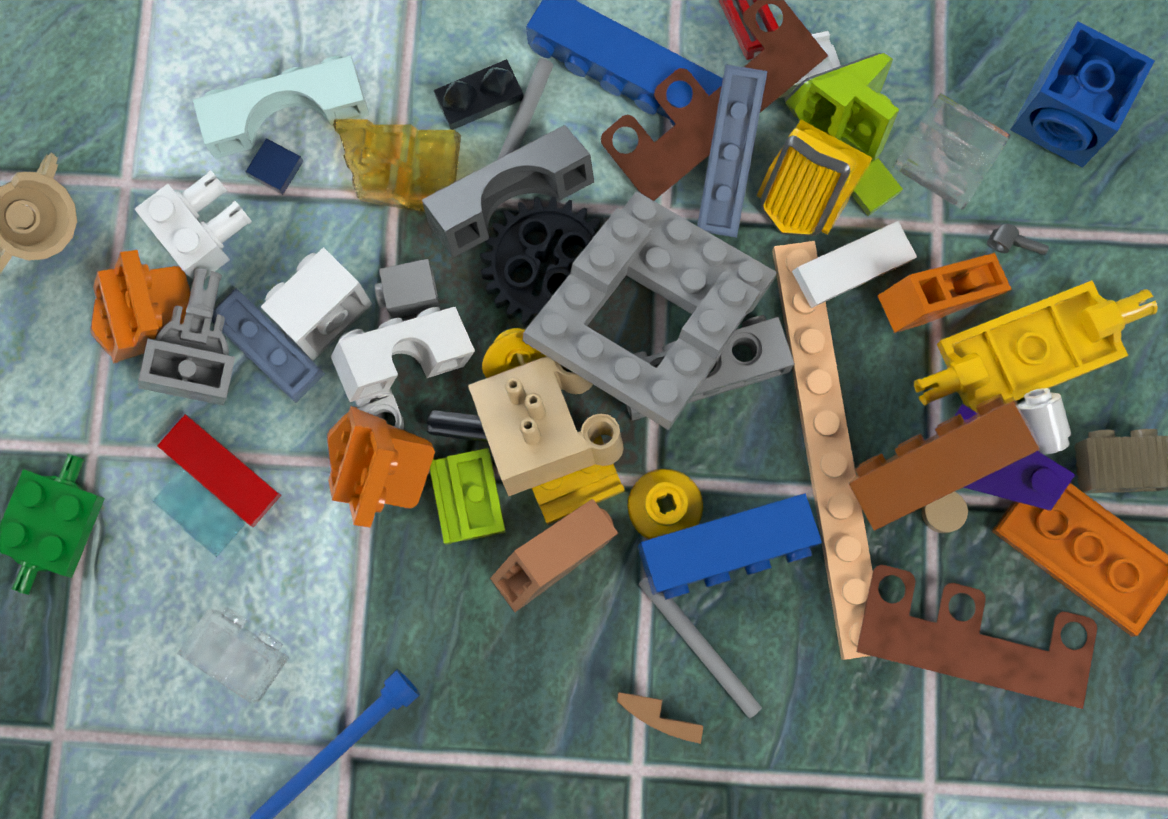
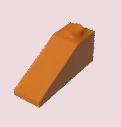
[878,253,1012,333]

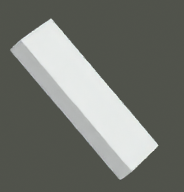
[792,221,917,308]

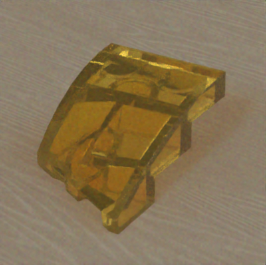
[333,119,461,212]

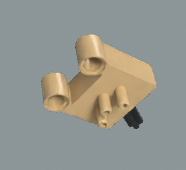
[427,356,624,496]

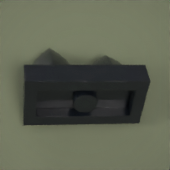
[434,59,524,131]

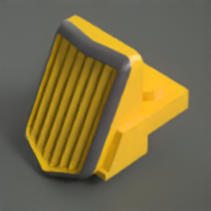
[757,120,872,236]

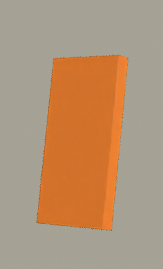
[991,483,1168,637]

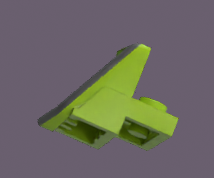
[784,53,899,162]

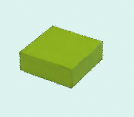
[851,158,903,216]

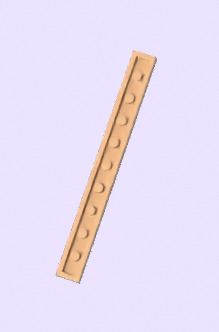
[772,241,873,660]

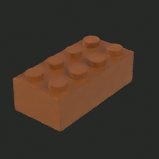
[849,393,1040,531]

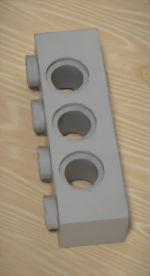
[626,315,795,421]

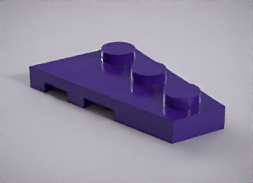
[953,404,1075,511]

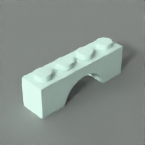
[193,55,370,159]

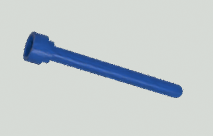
[250,669,420,819]

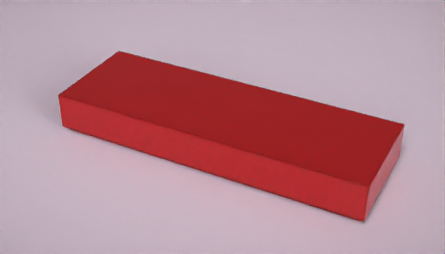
[157,414,282,527]

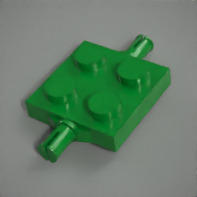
[0,453,105,595]

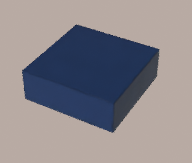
[245,138,304,195]

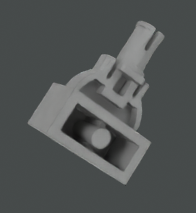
[138,269,235,406]

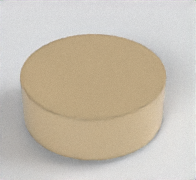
[922,492,968,533]

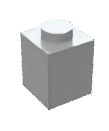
[375,259,441,319]

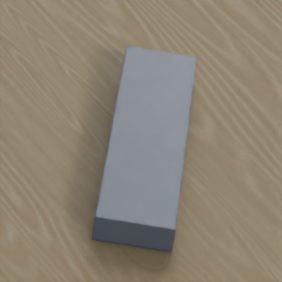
[697,64,767,238]

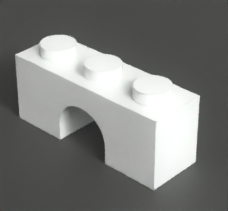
[331,307,475,402]

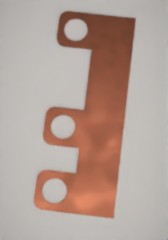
[601,0,828,201]
[856,565,1097,709]

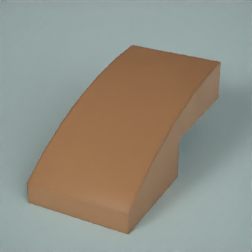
[617,692,703,744]

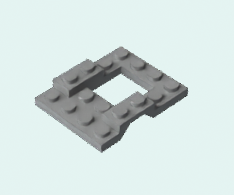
[523,191,777,430]

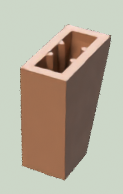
[490,499,618,612]

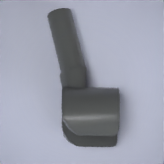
[987,224,1049,255]

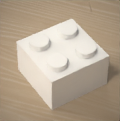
[261,247,372,361]

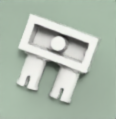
[135,170,252,280]

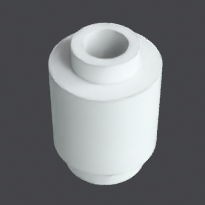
[1018,388,1071,454]

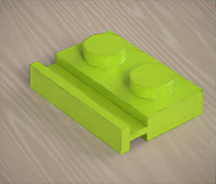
[430,448,506,545]

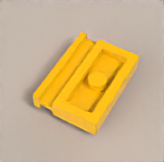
[532,436,625,525]

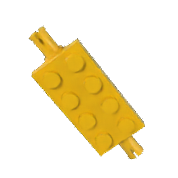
[914,280,1158,413]

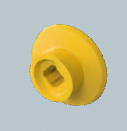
[482,328,546,378]
[628,469,703,540]

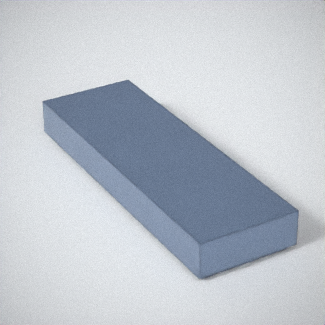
[211,288,325,403]

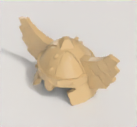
[0,153,77,273]

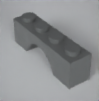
[422,125,594,258]

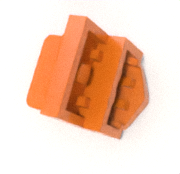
[90,250,191,363]
[327,406,435,528]

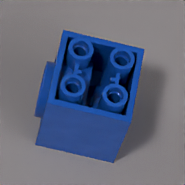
[1010,21,1155,168]

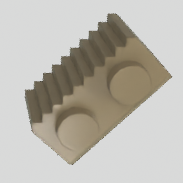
[1074,429,1168,493]

